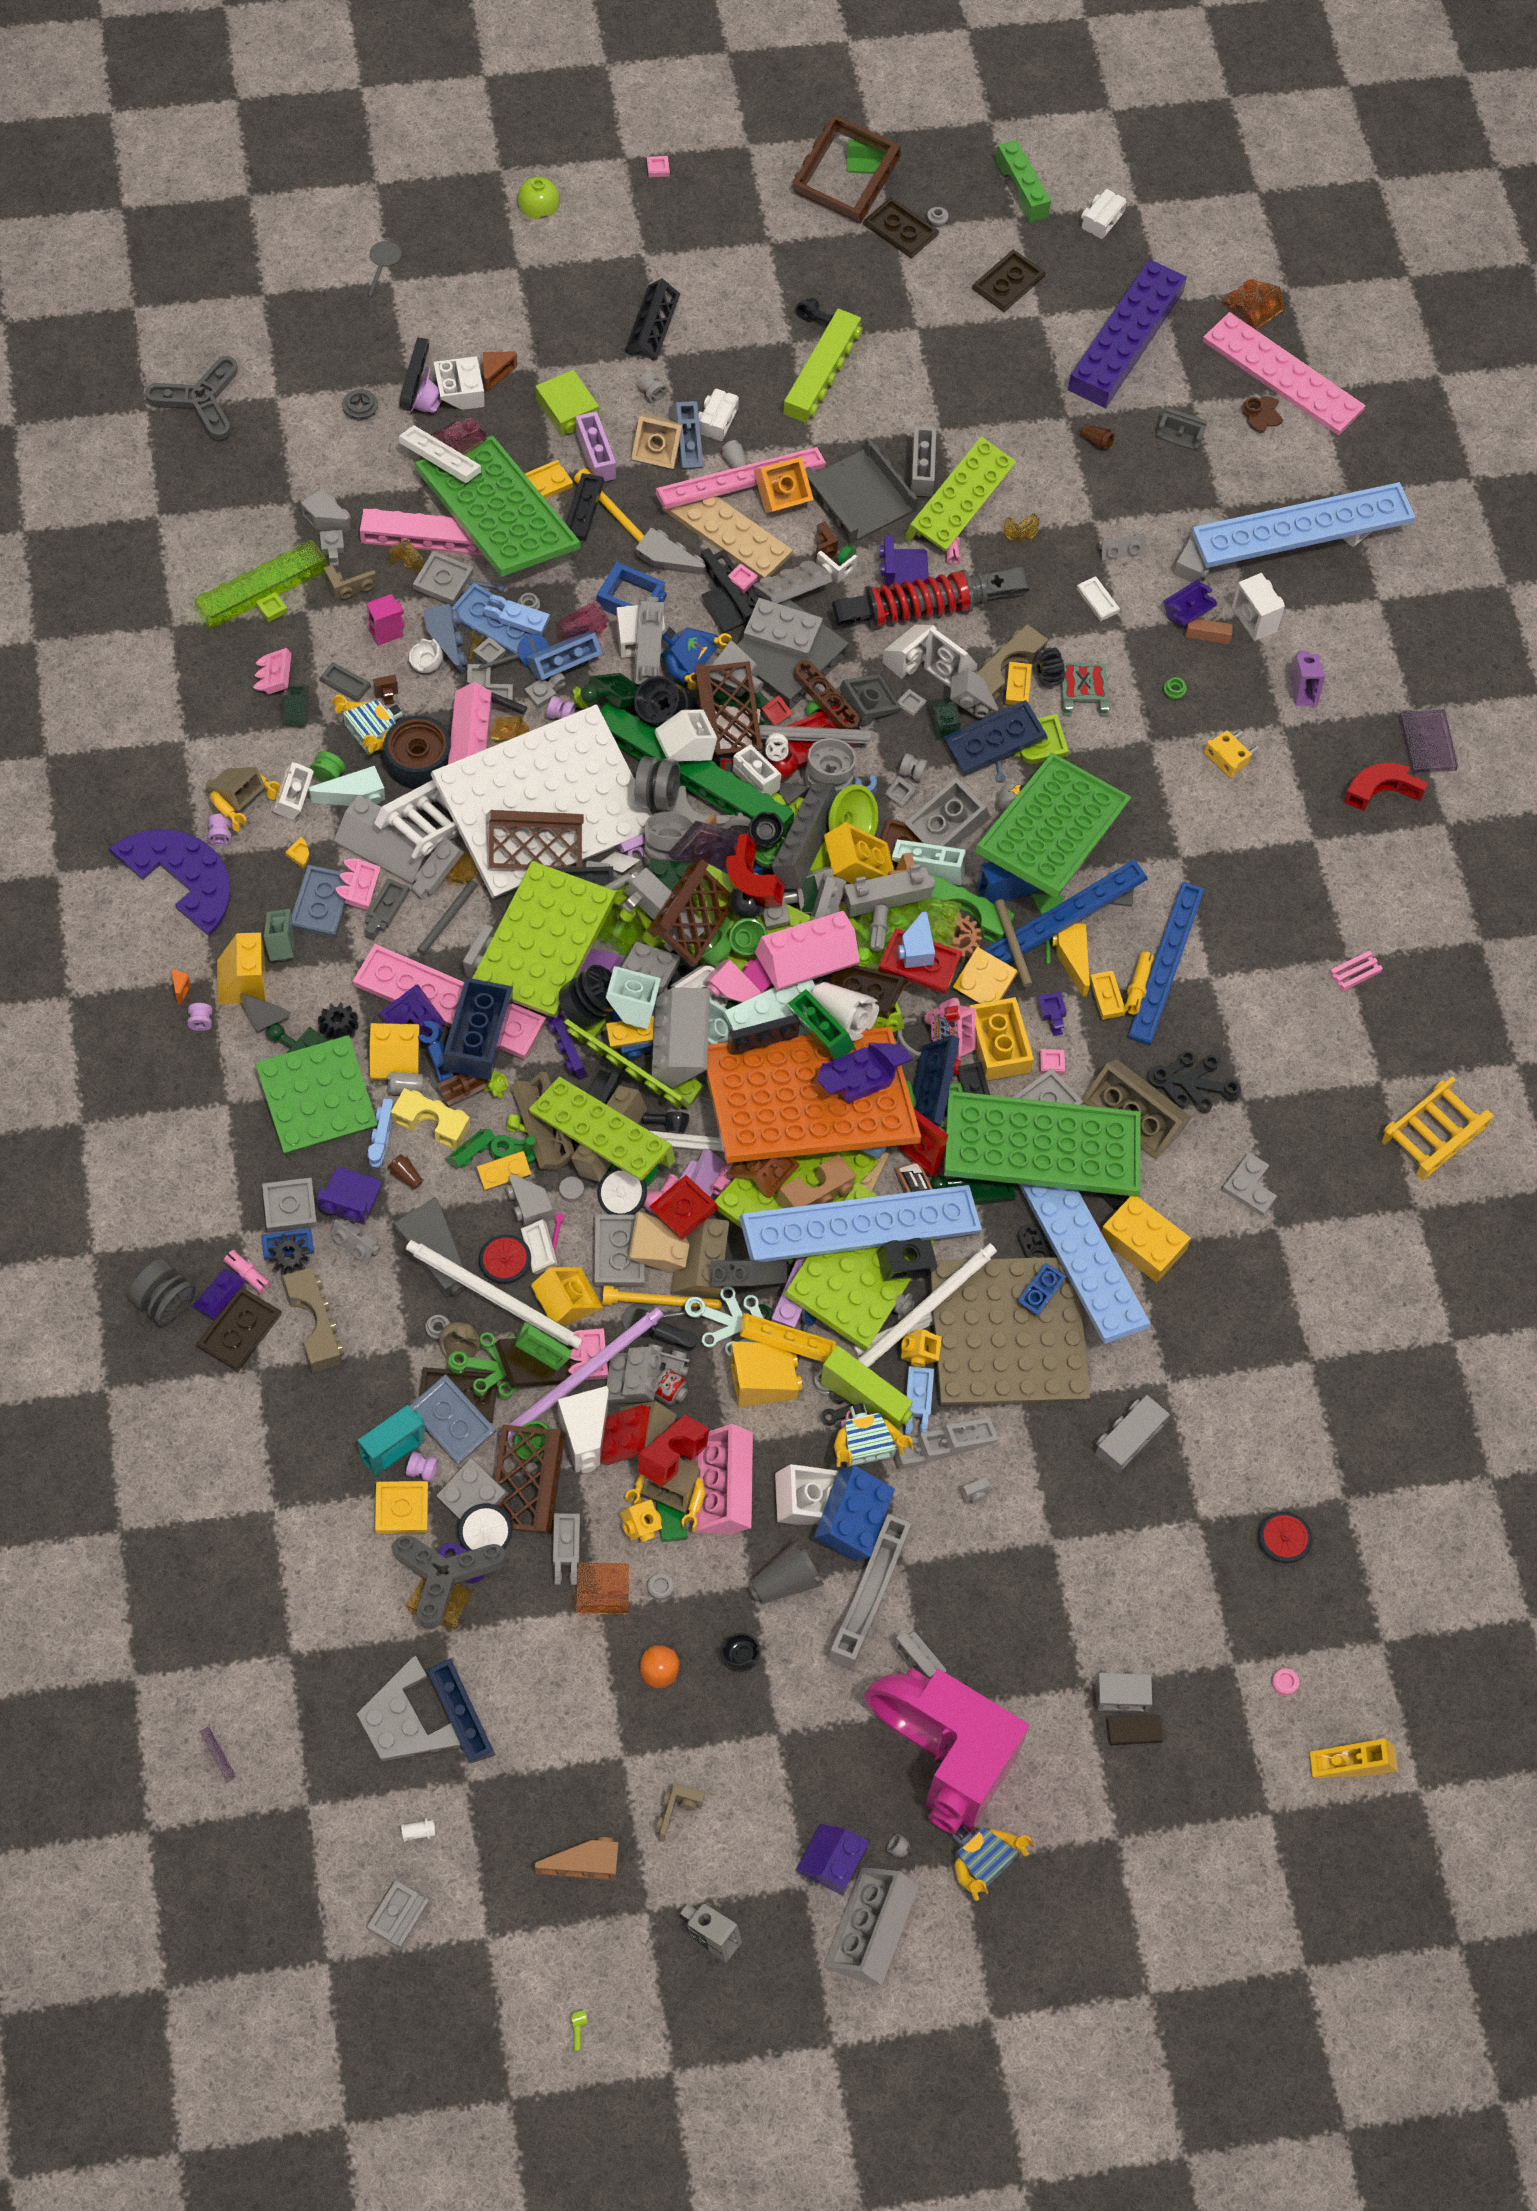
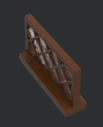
[695,661,762,759]
[486,810,584,870]
[647,859,731,967]
[495,1424,566,1535]

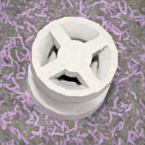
[765,733,788,761]

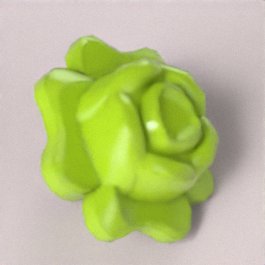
[571,686,591,709]
[484,1070,509,1099]

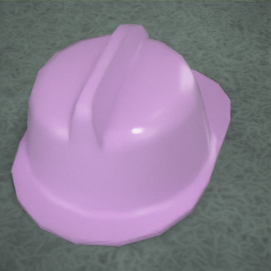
[410,366,441,413]

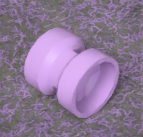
[546,696,576,720]
[208,814,232,845]
[406,1451,439,1483]

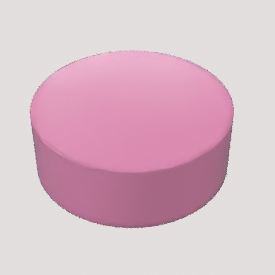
[1272,1668,1299,1696]

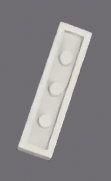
[399,425,481,483]

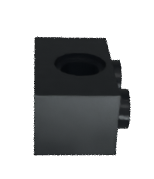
[877,1238,938,1281]

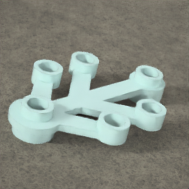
[685,1286,764,1356]

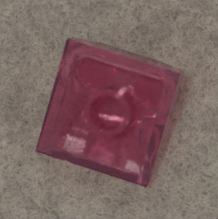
[431,418,487,454]
[557,600,609,635]

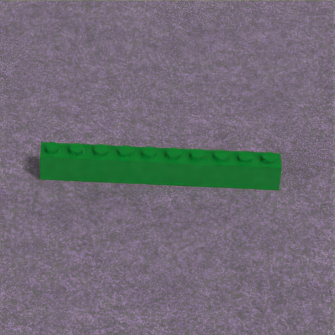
[600,701,794,837]

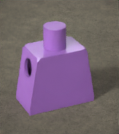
[1292,650,1325,706]

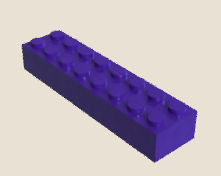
[1068,259,1187,409]

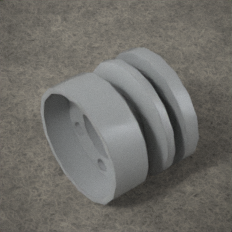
[804,738,856,794]
[644,811,695,865]

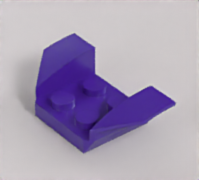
[817,1043,913,1104]

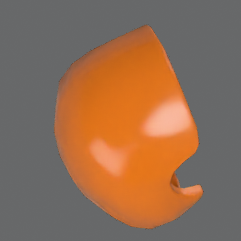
[639,1645,679,1688]

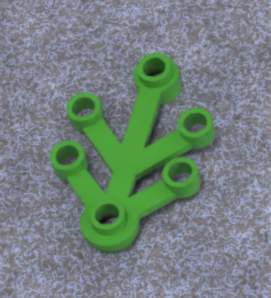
[448,1332,521,1400]

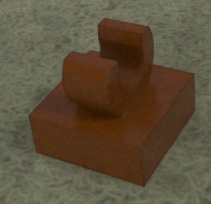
[373,674,398,705]

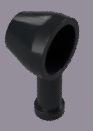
[796,298,834,325]
[643,1111,690,1134]

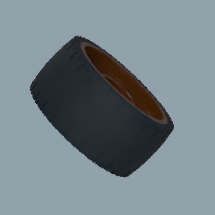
[383,715,451,789]

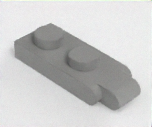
[411,837,464,899]

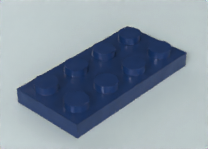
[944,700,1047,776]
[913,1035,960,1127]

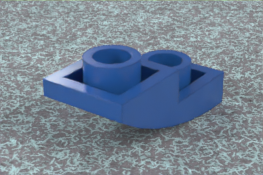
[1018,1263,1066,1316]

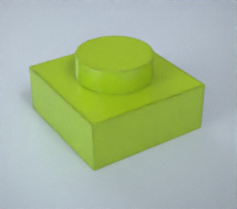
[256,592,288,623]

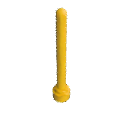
[574,468,644,543]
[602,1285,722,1309]

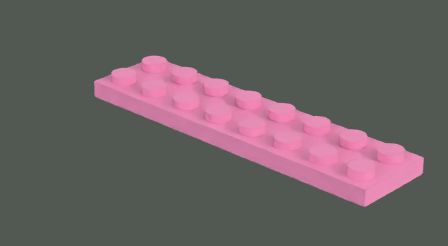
[1202,312,1366,436]
[353,944,546,1060]

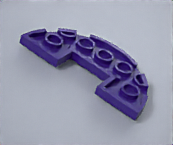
[109,829,231,936]

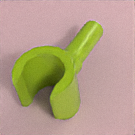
[507,1114,528,1133]
[571,2010,588,2051]

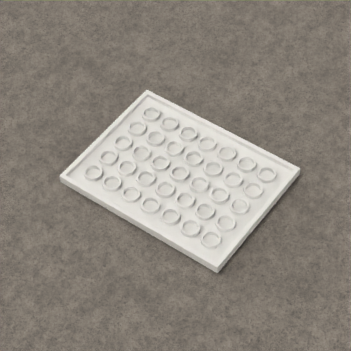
[431,704,652,899]

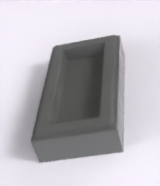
[320,662,371,702]

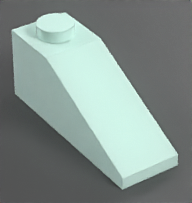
[308,766,385,806]
[892,839,966,885]

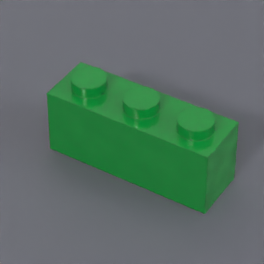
[787,989,855,1060]

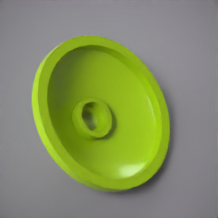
[828,784,878,836]

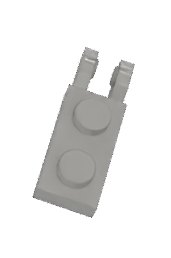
[553,1513,580,1585]

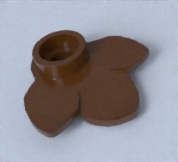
[1242,396,1283,432]

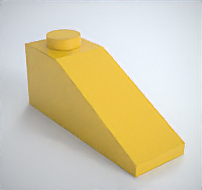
[1051,923,1090,996]
[1310,1738,1398,1778]

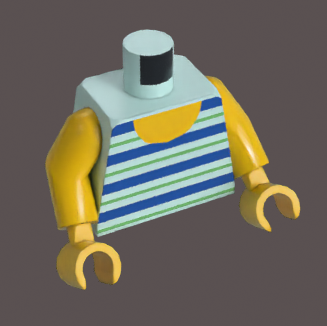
[331,694,403,755]
[834,1403,913,1467]

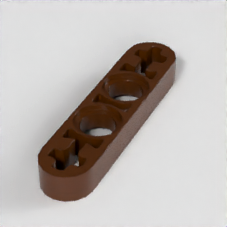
[793,660,859,729]

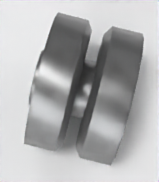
[634,756,680,811]

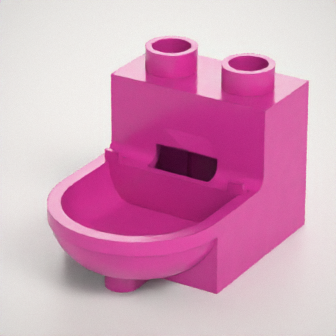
[864,1668,1030,1834]

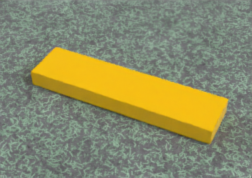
[740,1313,836,1363]

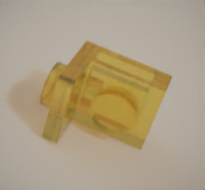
[389,539,423,574]
[490,716,530,742]
[446,849,479,885]

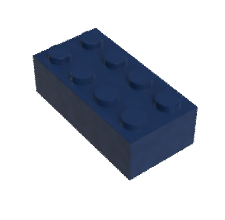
[443,977,513,1080]

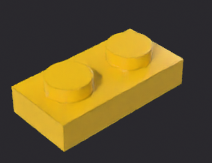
[1005,662,1032,705]
[1089,971,1126,1020]
[606,1016,654,1049]
[477,1151,531,1190]

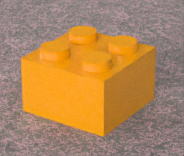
[754,456,814,513]

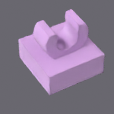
[617,834,645,858]

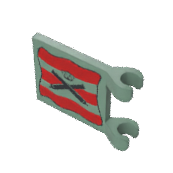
[1061,663,1110,717]

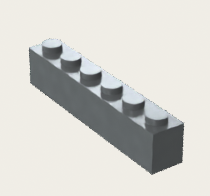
[772,782,837,889]

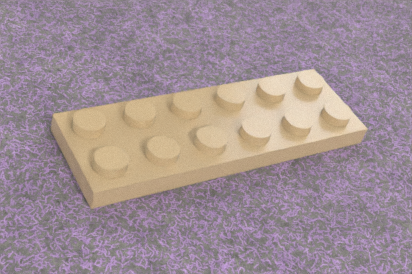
[662,478,793,579]

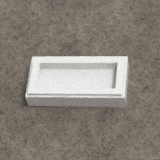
[1076,576,1120,621]
[521,1219,558,1274]

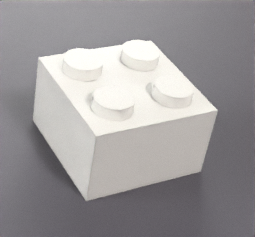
[1231,573,1285,641]

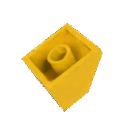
[370,1023,420,1080]
[531,1267,604,1326]

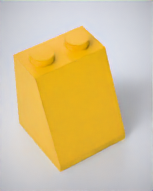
[217,933,266,1004]
[730,1342,802,1408]

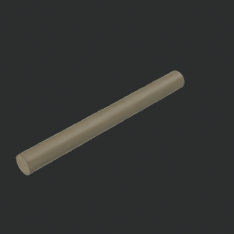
[995,899,1033,987]

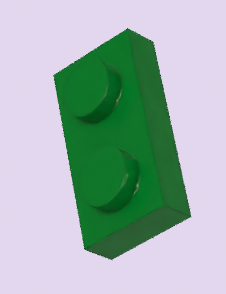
[445,1129,496,1168]

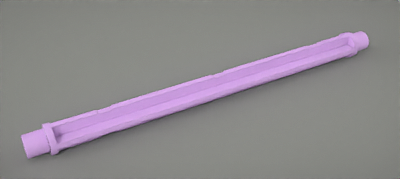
[499,1307,664,1441]

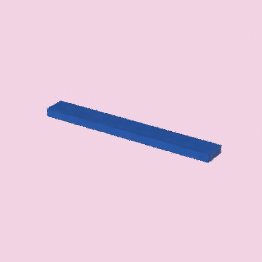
[984,859,1148,964]
[1128,881,1204,1046]

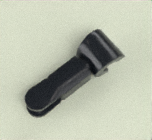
[629,1309,698,1351]

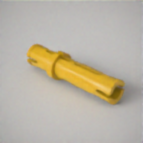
[1124,951,1154,1014]

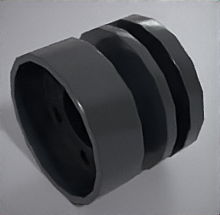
[634,675,694,728]
[559,965,615,1029]

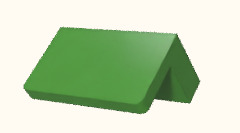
[847,140,885,174]
[515,1322,572,1371]

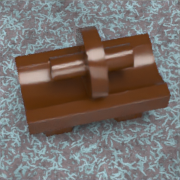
[437,1074,487,1107]

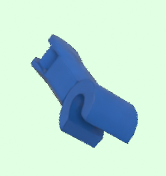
[418,1021,456,1083]

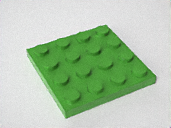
[255,1035,378,1155]

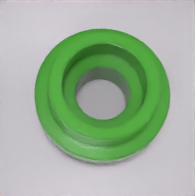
[1164,677,1187,699]

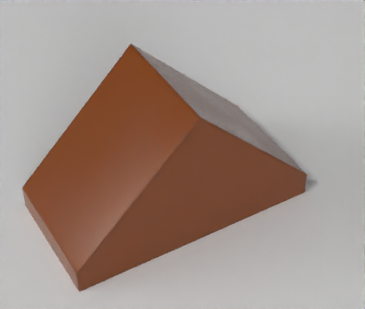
[483,351,517,392]

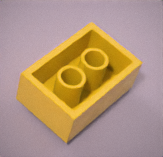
[824,822,894,884]
[969,997,1034,1081]
[1102,1196,1191,1283]

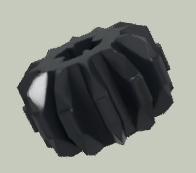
[1035,647,1065,686]
[318,1002,359,1040]
[268,1234,310,1275]

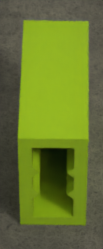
[535,369,599,436]

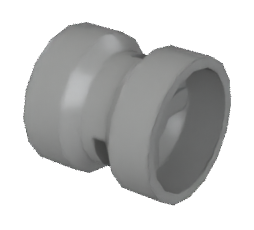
[637,371,667,402]
[899,753,928,782]

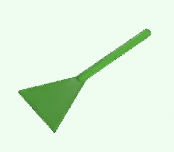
[1030,894,1065,964]

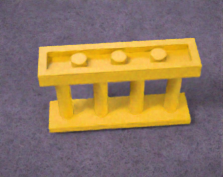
[1381,1076,1494,1181]

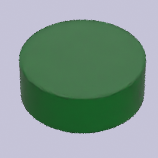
[837,545,857,569]

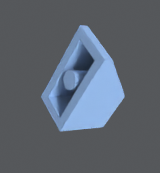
[898,912,935,968]

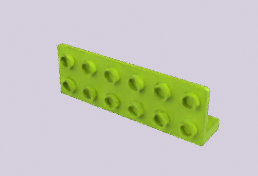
[904,436,1016,551]
[564,1018,705,1110]
[529,1076,675,1181]

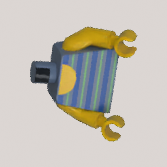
[952,1826,1035,1901]

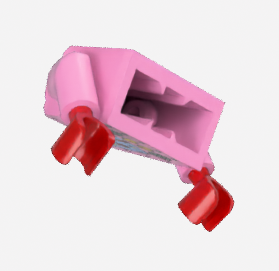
[924,998,976,1074]

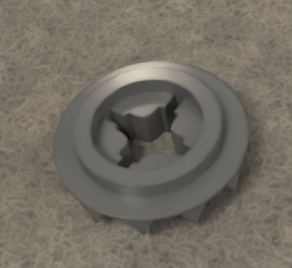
[342,389,378,420]

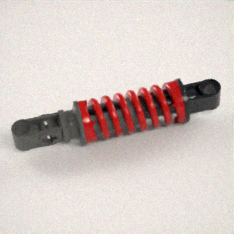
[832,567,1030,629]

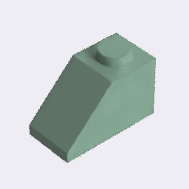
[264,909,295,961]

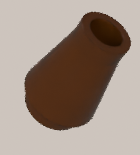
[1080,424,1115,450]
[388,1154,424,1190]

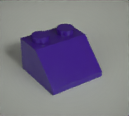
[796,1824,869,1896]

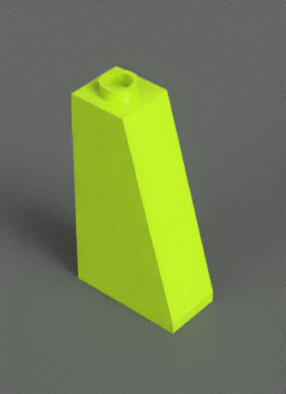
[821,1345,914,1430]

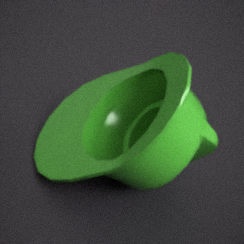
[693,917,732,968]

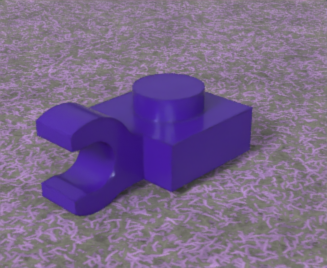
[1037,992,1067,1036]

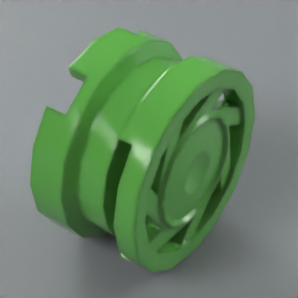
[309,751,346,783]

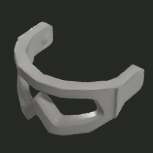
[893,1018,921,1061]

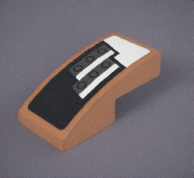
[896,1162,932,1193]

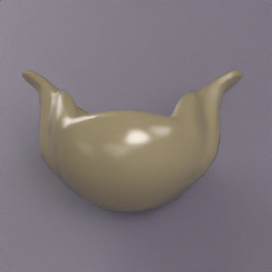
[439,1322,480,1369]

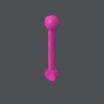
[552,1213,564,1256]

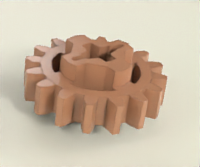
[931,913,982,962]

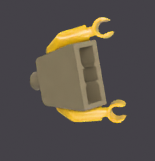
[206,767,280,832]
[625,1457,705,1532]

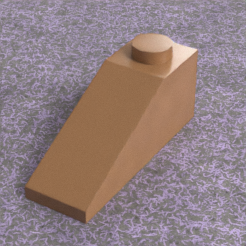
[535,1837,618,1881]

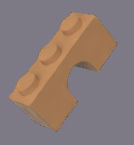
[776,1154,856,1208]

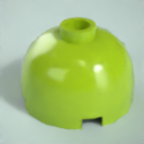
[518,176,560,219]

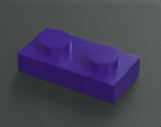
[193,1269,245,1319]

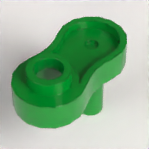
[490,1135,537,1165]

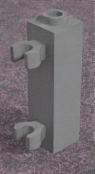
[633,596,664,684]
[843,864,935,917]
[622,868,704,952]

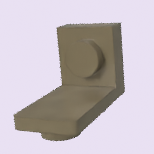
[324,565,377,600]
[656,1784,705,1842]

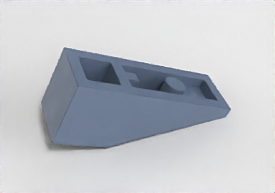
[669,401,704,469]

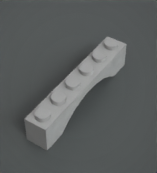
[829,1514,912,1670]

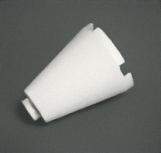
[812,982,879,1041]

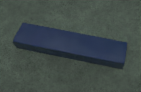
[427,1658,496,1764]

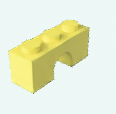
[391,1088,470,1150]

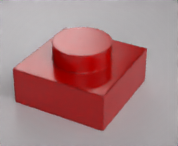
[760,695,793,726]

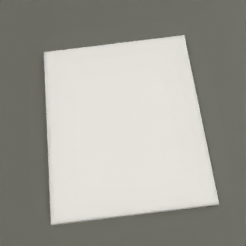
[601,852,640,872]

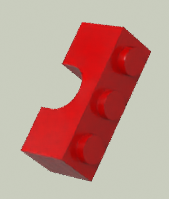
[638,1415,710,1487]

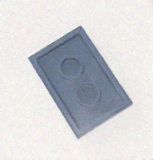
[292,865,349,937]
[409,1374,496,1465]

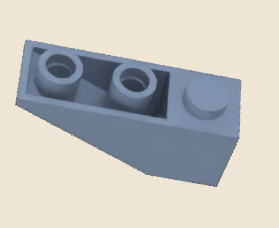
[423,604,467,674]

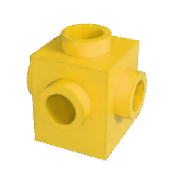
[901,1329,942,1367]
[620,1500,662,1543]

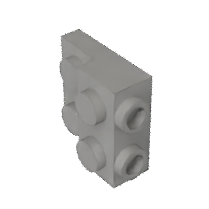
[606,1347,661,1404]

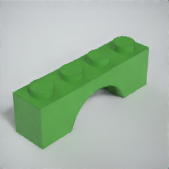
[996,140,1051,223]
[916,874,1015,943]

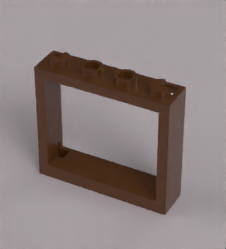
[793,114,902,224]

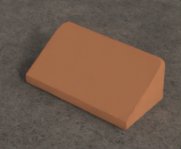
[1185,619,1232,644]

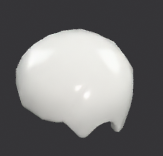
[409,638,443,673]

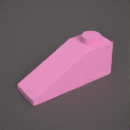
[704,960,762,1003]

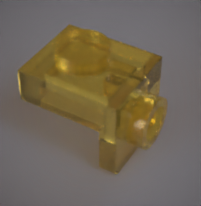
[1003,513,1040,545]

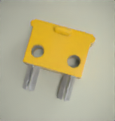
[1204,729,1259,778]

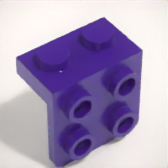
[879,536,929,587]
[317,1167,381,1225]

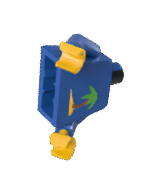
[661,626,732,690]

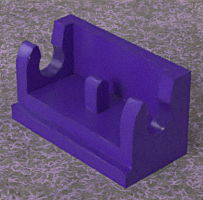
[1163,580,1217,626]

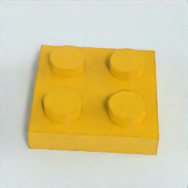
[953,947,1018,1004]
[375,1481,428,1534]

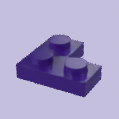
[379,984,446,1036]

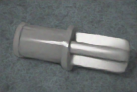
[869,905,889,952]

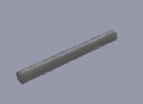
[417,880,478,955]

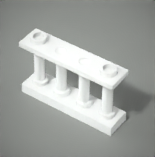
[374,780,460,859]

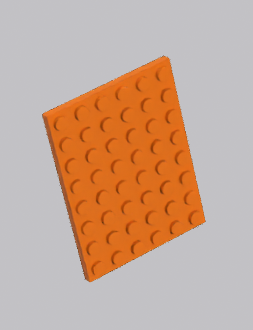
[705,1027,921,1163]

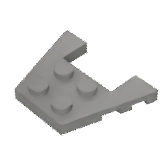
[357,1656,462,1761]

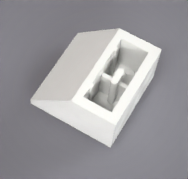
[434,356,485,410]
[617,605,666,658]
[882,625,937,679]
[655,710,717,762]

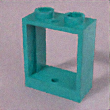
[358,1405,426,1477]

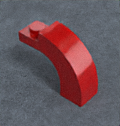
[1344,763,1428,811]
[726,834,785,907]

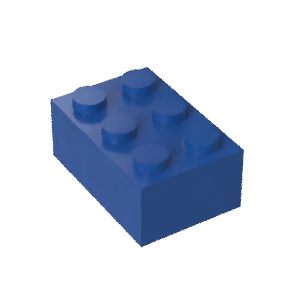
[814,1465,895,1561]

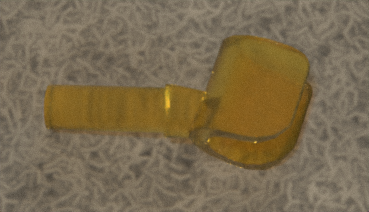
[467,629,485,661]

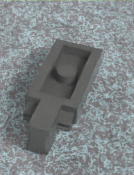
[365,878,410,941]

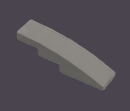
[894,1417,998,1469]

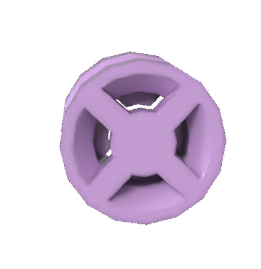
[187,1003,212,1031]

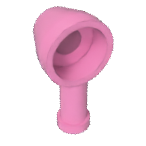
[643,1174,679,1214]

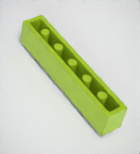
[783,309,863,423]

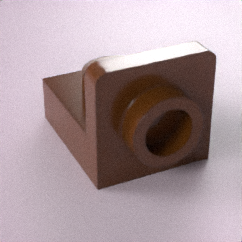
[815,521,838,559]

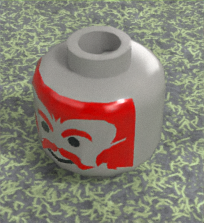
[654,1368,688,1406]

